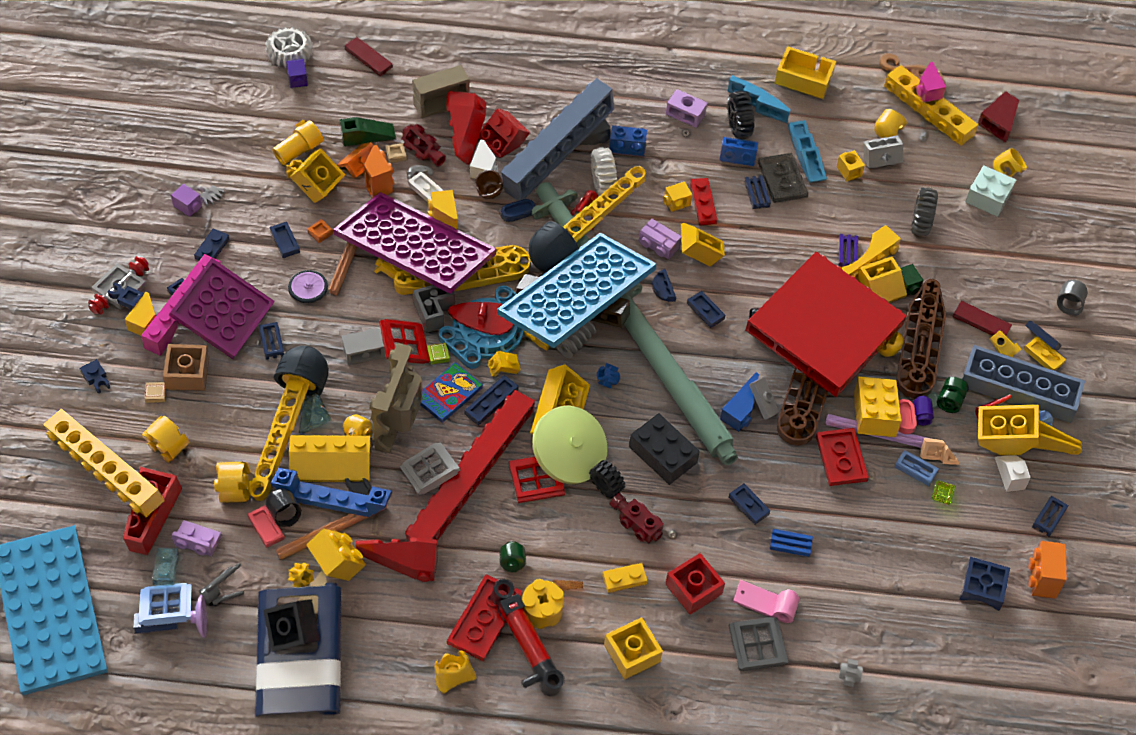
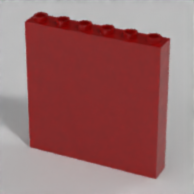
[745,251,907,397]

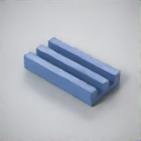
[894,450,939,486]

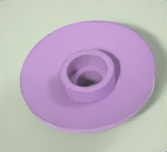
[190,595,207,638]

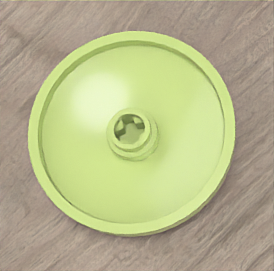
[532,406,607,484]

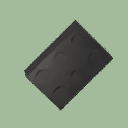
[629,413,700,485]

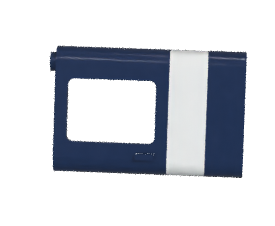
[255,583,341,717]

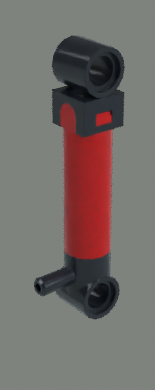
[491,579,564,696]

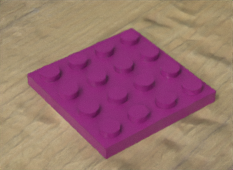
[169,258,275,359]

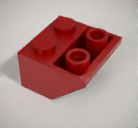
[479,109,530,158]

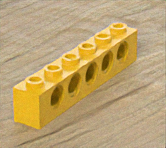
[884,65,978,146]

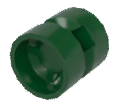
[936,377,969,413]

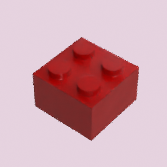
[665,553,725,615]

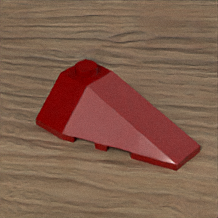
[446,91,487,165]
[355,538,438,582]

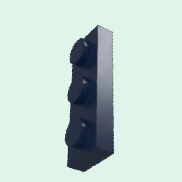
[464,375,518,426]

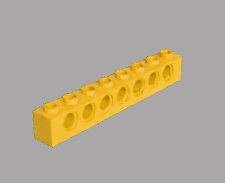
[43,409,165,517]

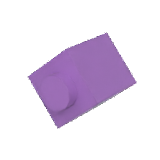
[171,184,202,217]

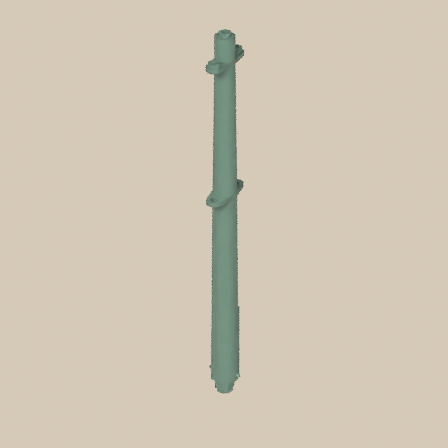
[532,182,738,465]

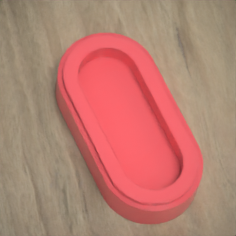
[898,399,917,434]

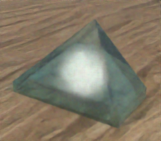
[299,394,331,435]

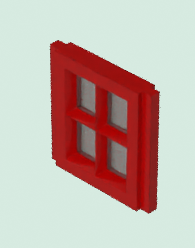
[379,319,430,364]
[509,457,565,504]

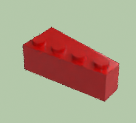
[123,467,182,556]

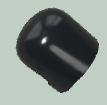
[266,488,302,527]

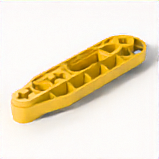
[394,245,531,295]

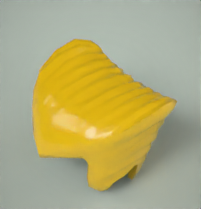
[435,651,476,693]

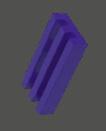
[838,234,858,267]

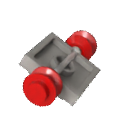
[88,256,149,315]

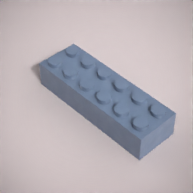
[962,345,1085,423]

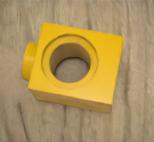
[836,150,865,182]
[663,181,693,212]

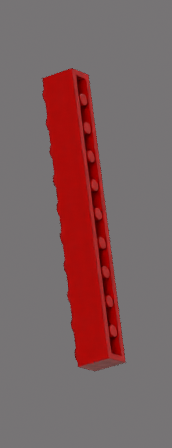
[405,390,535,542]

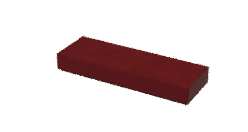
[344,37,393,77]
[953,300,1012,341]

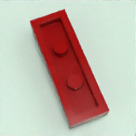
[690,178,717,226]

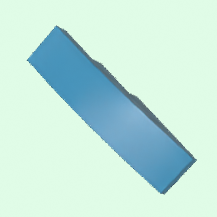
[728,75,791,123]
[788,120,827,183]

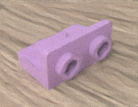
[172,520,222,556]

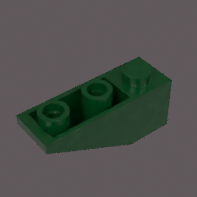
[340,117,396,147]

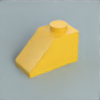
[125,292,156,336]

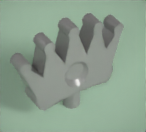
[201,185,224,206]

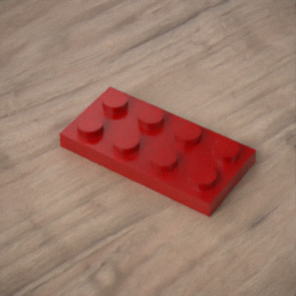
[447,574,522,662]

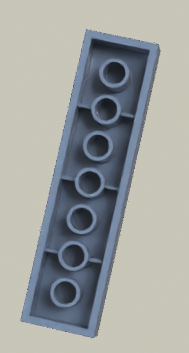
[501,78,614,201]

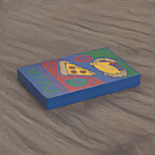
[421,362,483,423]

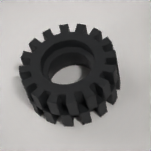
[589,460,626,498]

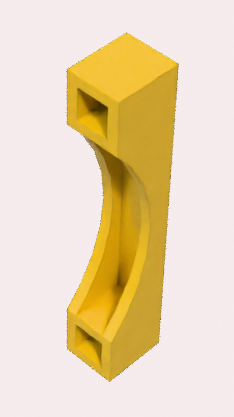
[841,225,901,279]

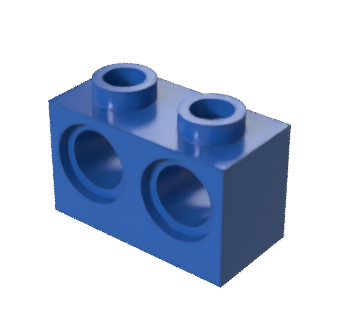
[609,125,647,156]

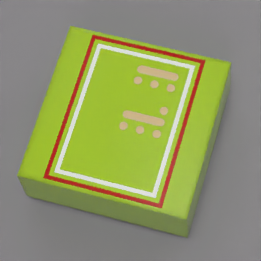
[427,343,450,365]

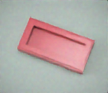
[247,505,285,548]

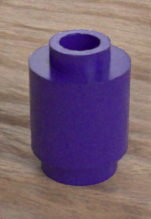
[913,396,934,426]

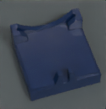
[959,557,1010,611]

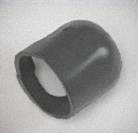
[1057,280,1088,316]

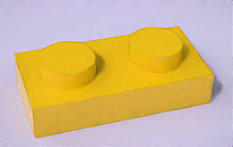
[1024,336,1066,371]
[602,563,648,593]

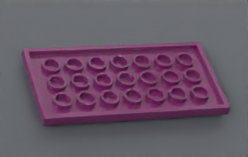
[333,192,496,294]

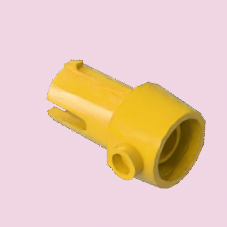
[272,119,324,166]

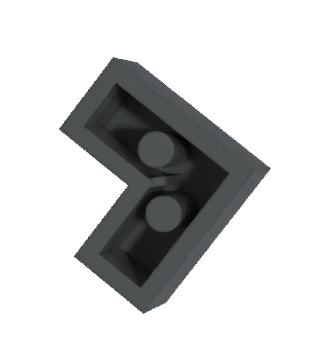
[413,285,455,333]

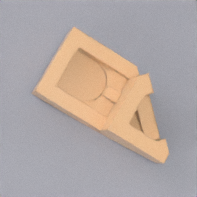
[920,438,959,465]

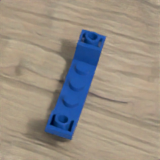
[271,467,392,517]

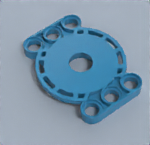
[439,285,524,369]

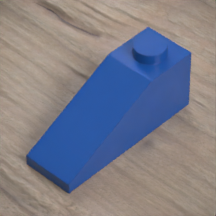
[720,372,759,432]

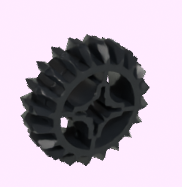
[727,91,755,139]

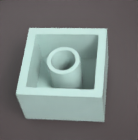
[965,165,1016,217]

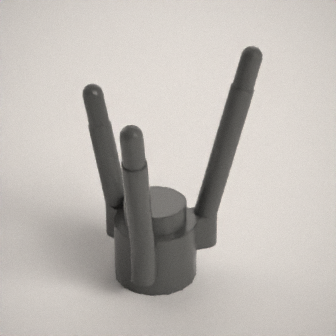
[199,563,244,606]

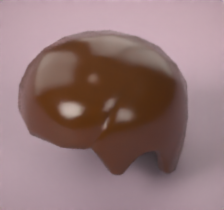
[475,170,503,199]

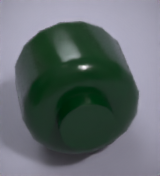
[499,541,526,573]

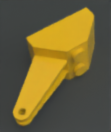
[978,405,1082,455]

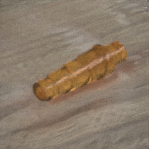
[550,580,583,590]

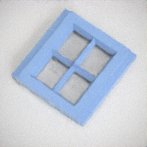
[139,583,192,626]

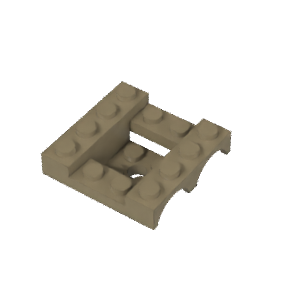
[369,343,423,453]

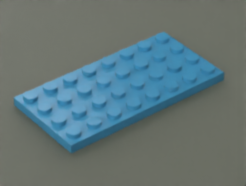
[497,233,656,348]
[0,525,108,696]

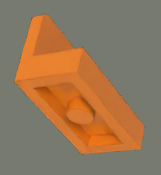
[337,142,374,178]

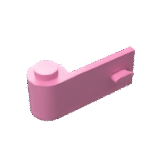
[733,580,800,623]

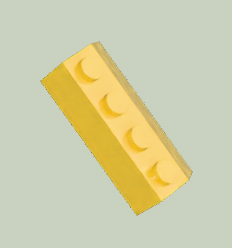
[530,364,590,435]
[289,435,371,482]

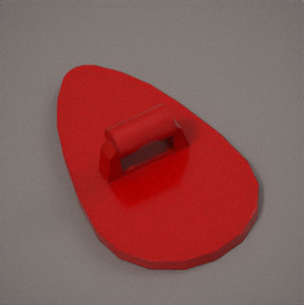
[448,302,514,335]

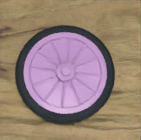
[288,270,328,303]

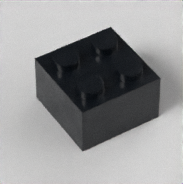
[263,599,320,652]

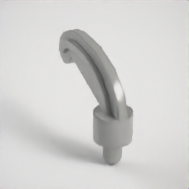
[407,165,433,179]

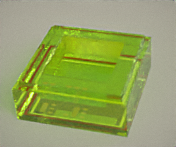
[931,480,956,505]

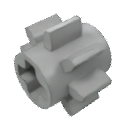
[839,659,863,687]

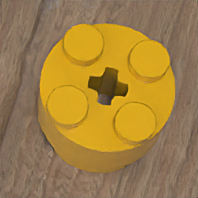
[142,415,190,463]
[214,462,251,503]
[522,579,564,629]

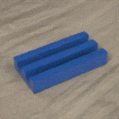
[770,529,813,557]

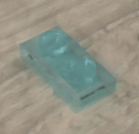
[152,548,179,585]

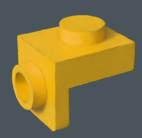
[374,258,402,280]
[488,351,521,377]

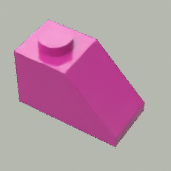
[916,62,946,103]

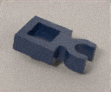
[108,283,144,310]
[80,359,110,393]

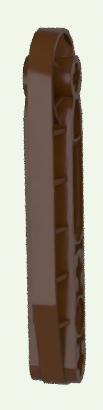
[896,279,946,399]
[777,368,828,446]

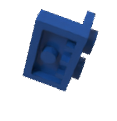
[719,137,758,166]

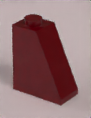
[978,91,1019,143]

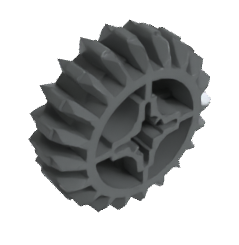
[911,187,938,236]

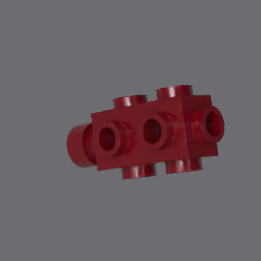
[401,124,446,167]
[609,493,664,544]

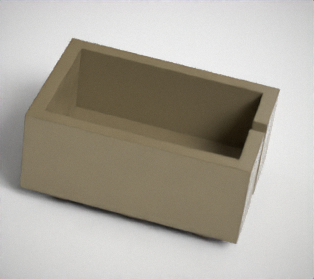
[412,65,470,118]

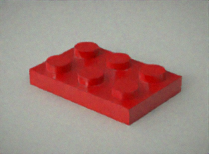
[816,428,869,486]

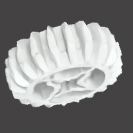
[266,27,312,69]
[591,147,617,196]

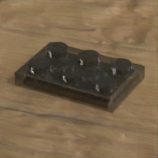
[758,153,808,203]

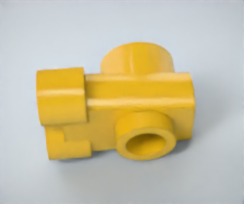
[990,331,1022,357]

